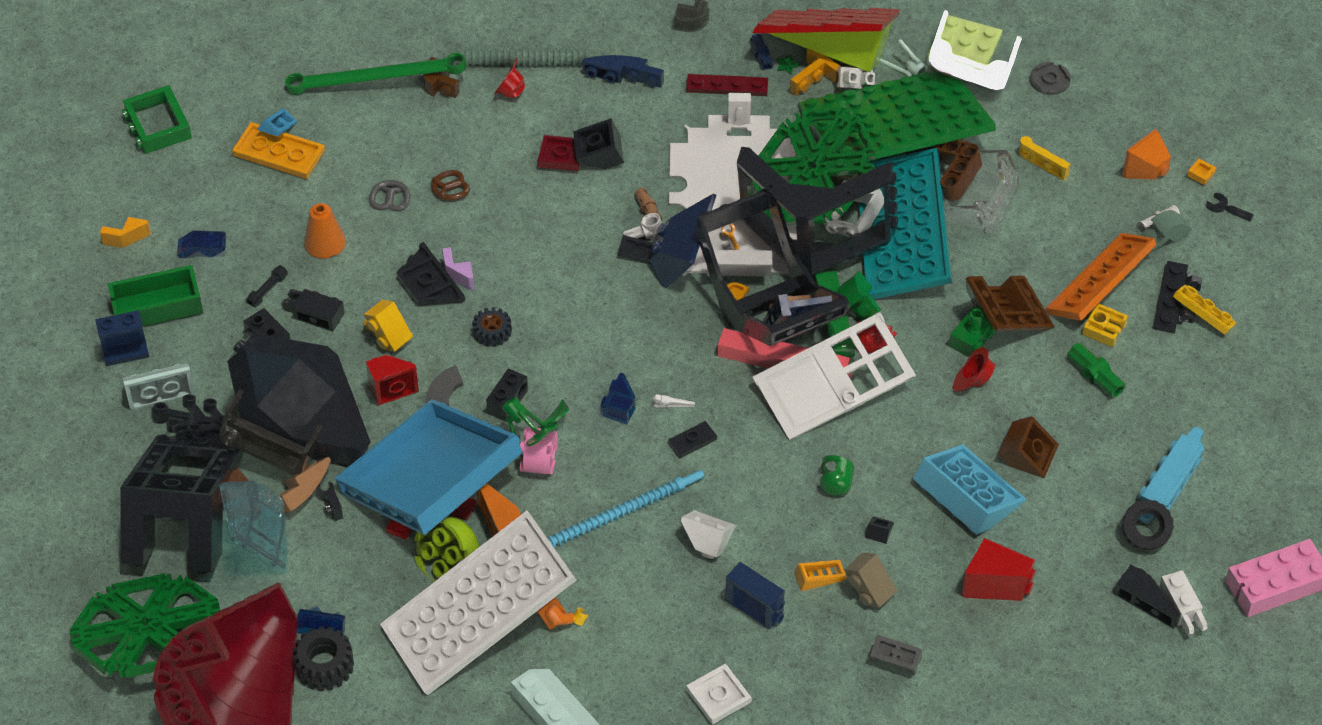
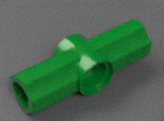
[1067,343,1126,398]

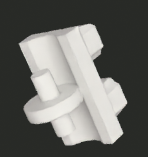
[837,67,875,89]

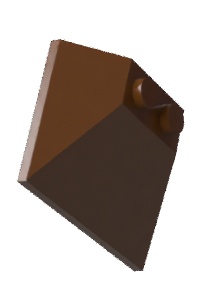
[965,276,1055,331]

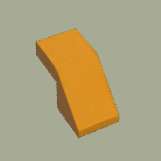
[100,217,151,248]

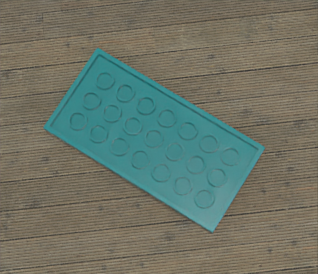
[859,148,952,299]

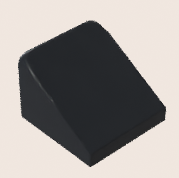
[865,516,894,544]

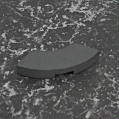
[426,365,463,407]

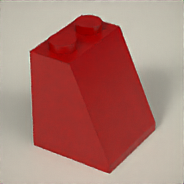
[962,538,1037,601]

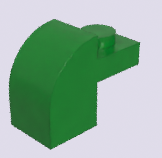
[839,271,881,322]

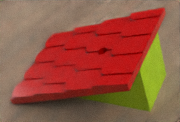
[753,7,900,72]

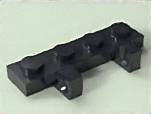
[1153,261,1202,334]

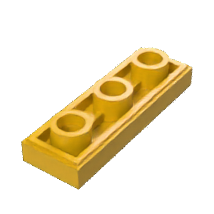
[1173,285,1236,335]

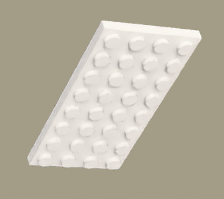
[380,511,577,695]

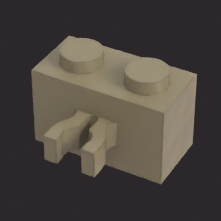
[844,552,897,608]

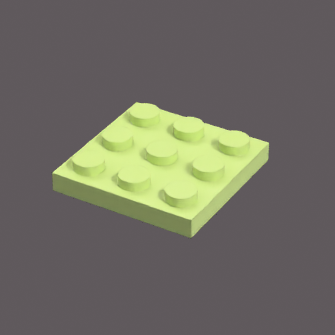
[927,14,1003,75]

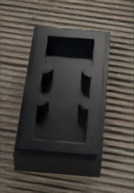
[617,235,653,265]
[668,421,717,459]

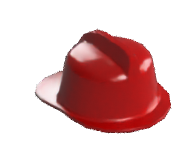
[494,58,525,98]
[952,347,996,392]

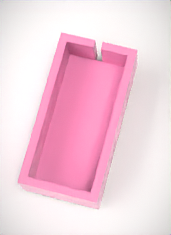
[1225,539,1322,617]

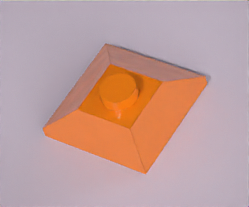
[1122,129,1171,180]

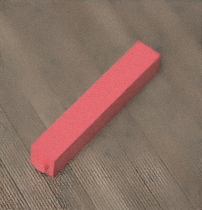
[718,328,852,378]

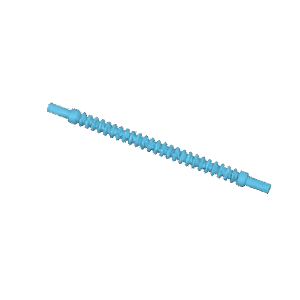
[548,470,705,548]

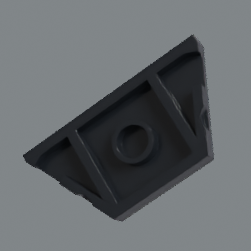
[396,242,465,306]

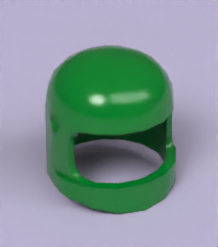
[820,455,854,496]

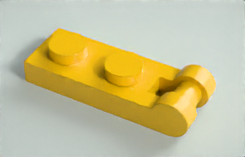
[1018,136,1071,181]

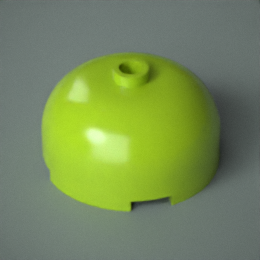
[414,517,479,582]

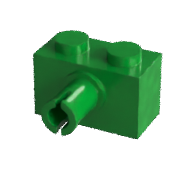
[949,307,996,357]

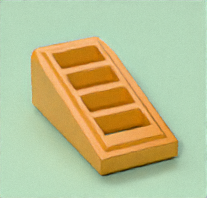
[794,560,847,591]

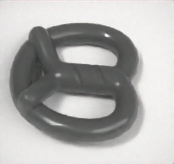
[369,180,410,211]

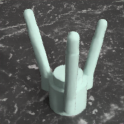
[880,39,927,76]

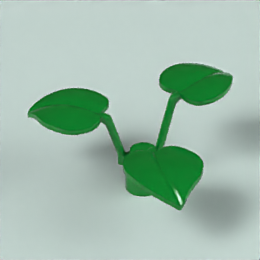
[502,396,569,446]

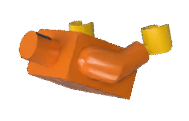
[536,597,589,630]

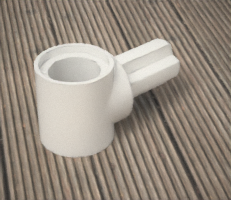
[623,213,662,241]

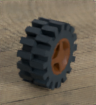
[472,307,512,347]

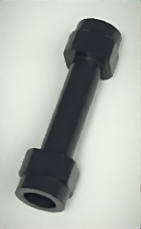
[246,265,288,308]

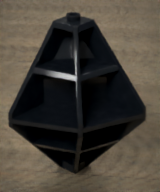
[227,333,371,466]

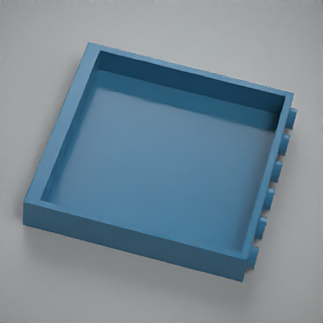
[335,399,523,535]

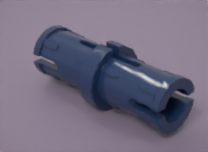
[750,34,774,70]

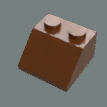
[998,416,1059,478]

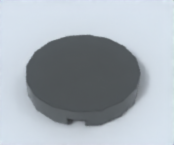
[1030,62,1071,95]

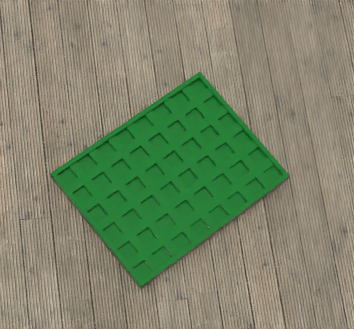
[798,67,996,159]

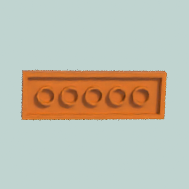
[1046,233,1156,321]

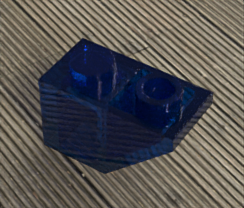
[600,372,636,425]

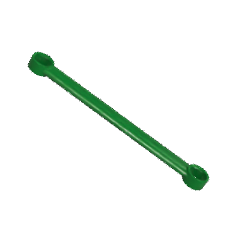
[285,53,467,95]

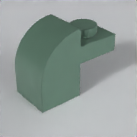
[1139,210,1192,252]

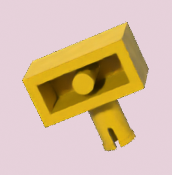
[364,299,413,352]

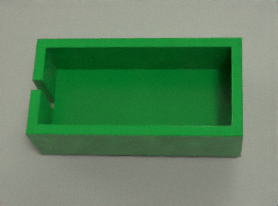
[107,265,204,326]

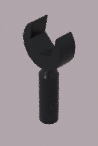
[1206,193,1254,222]

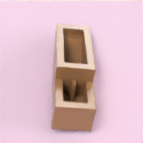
[272,457,331,515]

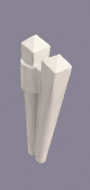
[651,394,695,408]

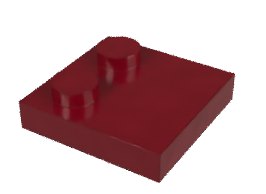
[538,135,580,171]

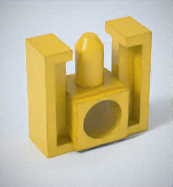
[1082,304,1128,347]

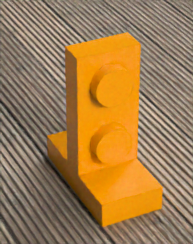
[790,49,841,96]

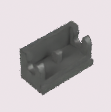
[870,635,922,674]

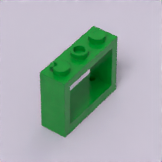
[122,85,192,154]

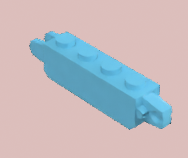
[1138,427,1204,524]

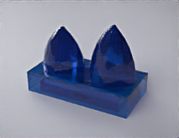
[297,606,345,636]

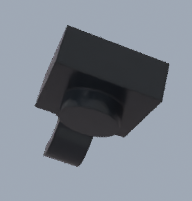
[317,481,343,521]

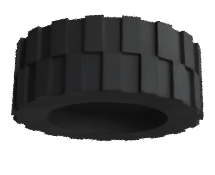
[1122,499,1174,550]

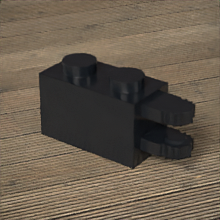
[281,289,345,332]

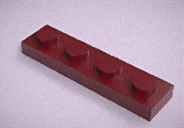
[686,74,768,97]

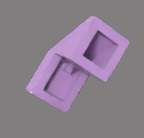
[442,247,474,290]

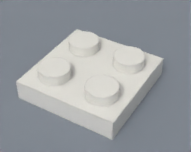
[686,663,752,725]

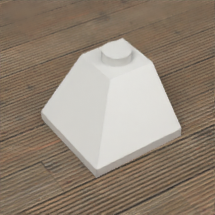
[681,510,736,559]

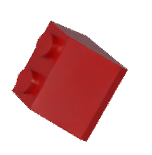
[366,355,419,406]

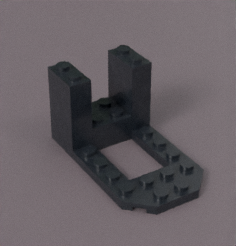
[120,430,244,574]

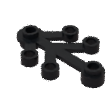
[151,394,234,437]

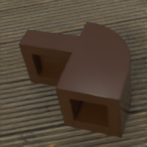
[423,57,460,98]

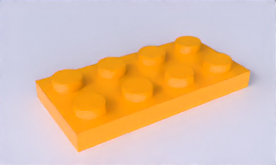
[232,122,325,179]

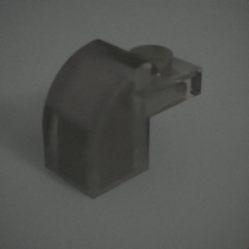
[674,0,709,32]

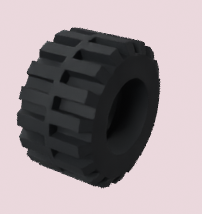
[293,626,354,691]

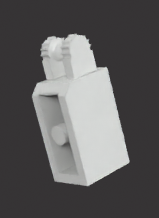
[1159,570,1208,635]

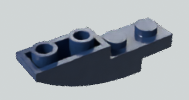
[582,55,664,88]

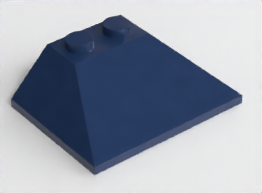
[650,193,717,288]

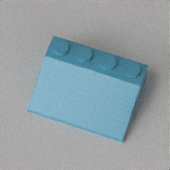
[913,444,1027,534]

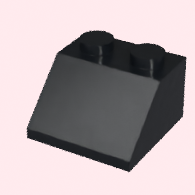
[573,118,624,169]

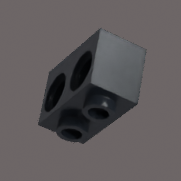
[486,368,528,422]

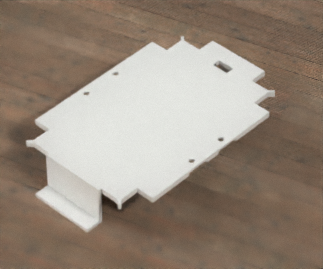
[669,93,797,276]

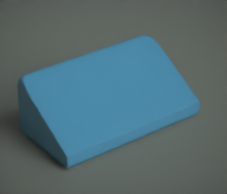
[257,108,297,136]

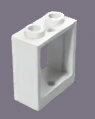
[823,180,884,238]

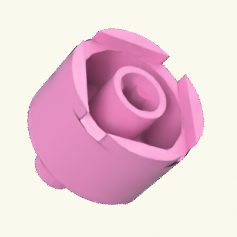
[520,427,558,474]

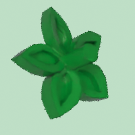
[777,54,800,74]

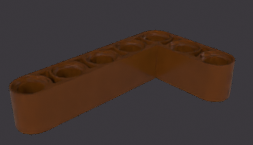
[903,140,983,201]

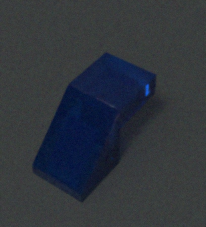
[177,230,226,258]

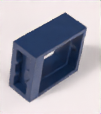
[725,562,785,630]

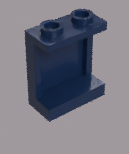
[95,310,149,367]

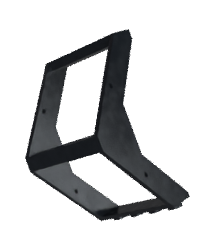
[737,147,898,276]
[696,189,850,346]

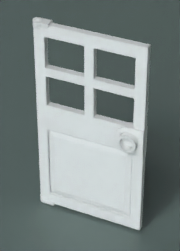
[752,312,916,440]

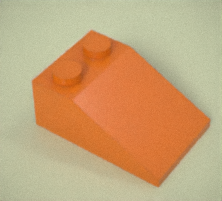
[477,483,521,537]

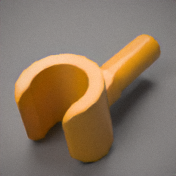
[721,224,740,250]

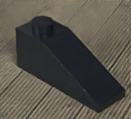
[1114,564,1179,629]

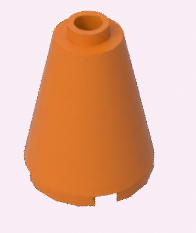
[304,203,346,259]

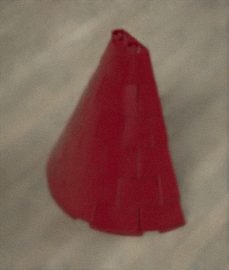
[153,583,298,725]

